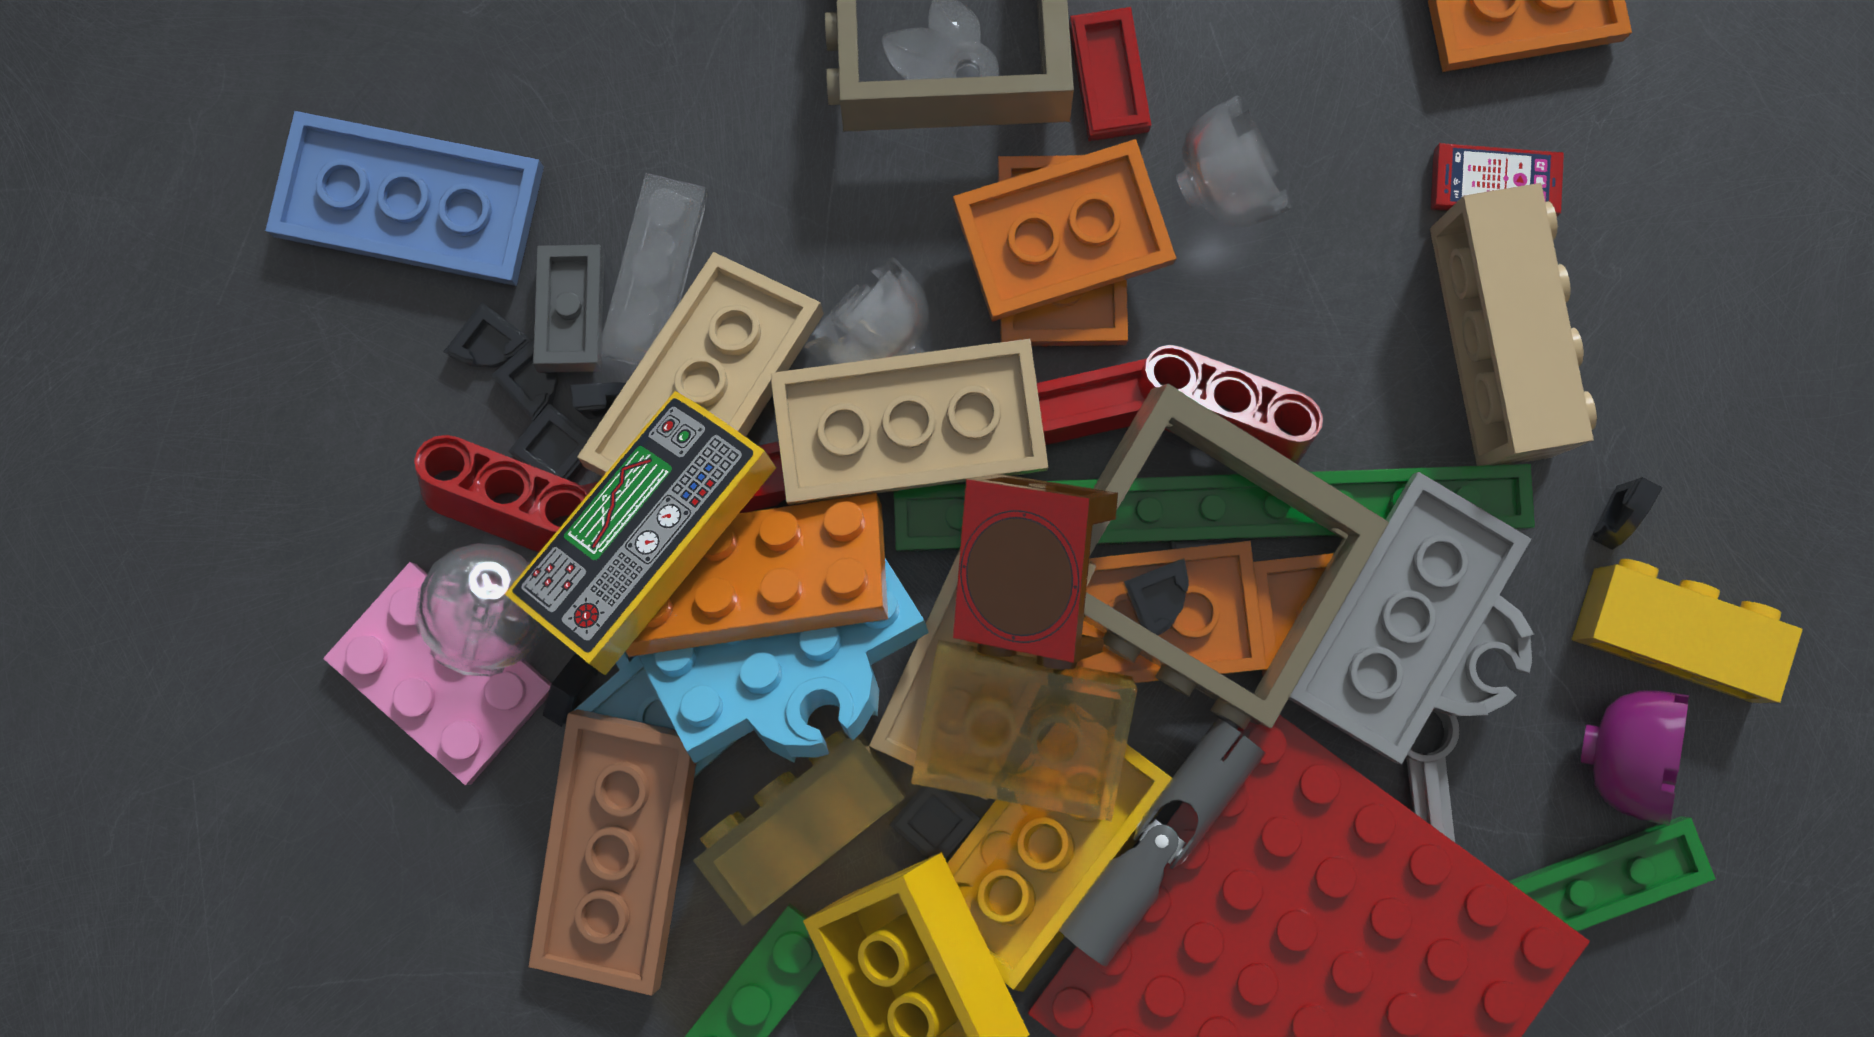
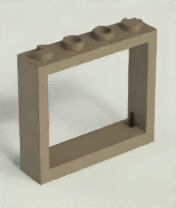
[825,0,1074,132]
[1083,384,1389,730]

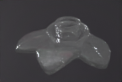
[882,0,999,80]

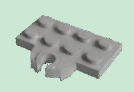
[1289,472,1534,764]

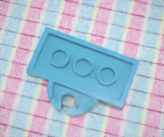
[638,558,929,763]

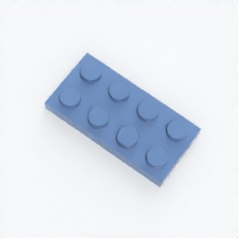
[265,111,544,286]

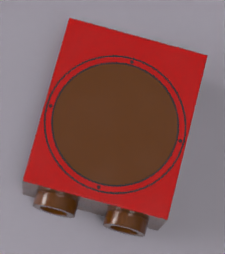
[953,474,1118,669]

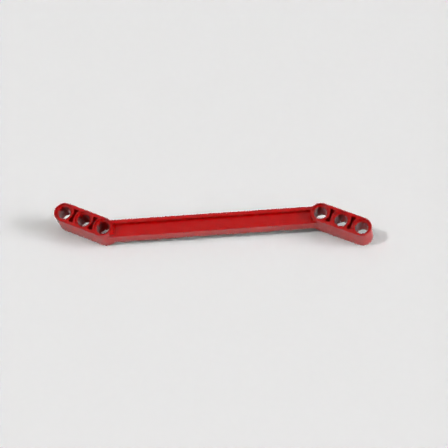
[414,345,1323,552]

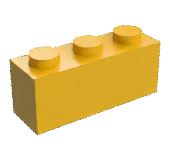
[1572,559,1803,703]

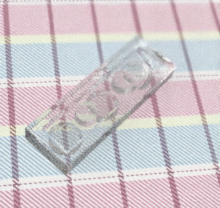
[602,173,709,365]

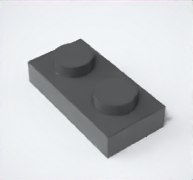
[533,244,604,373]

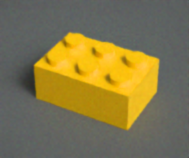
[803,852,1030,1037]

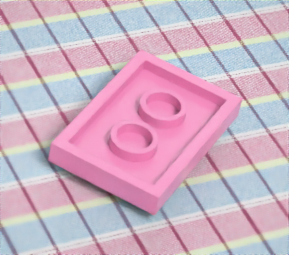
[323,562,552,785]

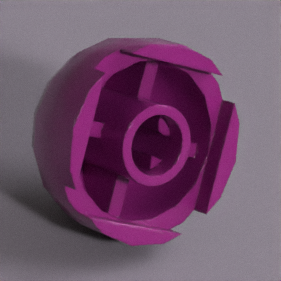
[1581,691,1689,825]

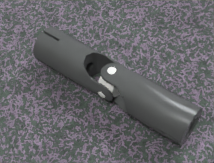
[1059,718,1266,967]

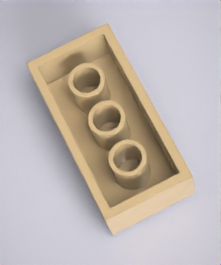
[1430,183,1597,466]

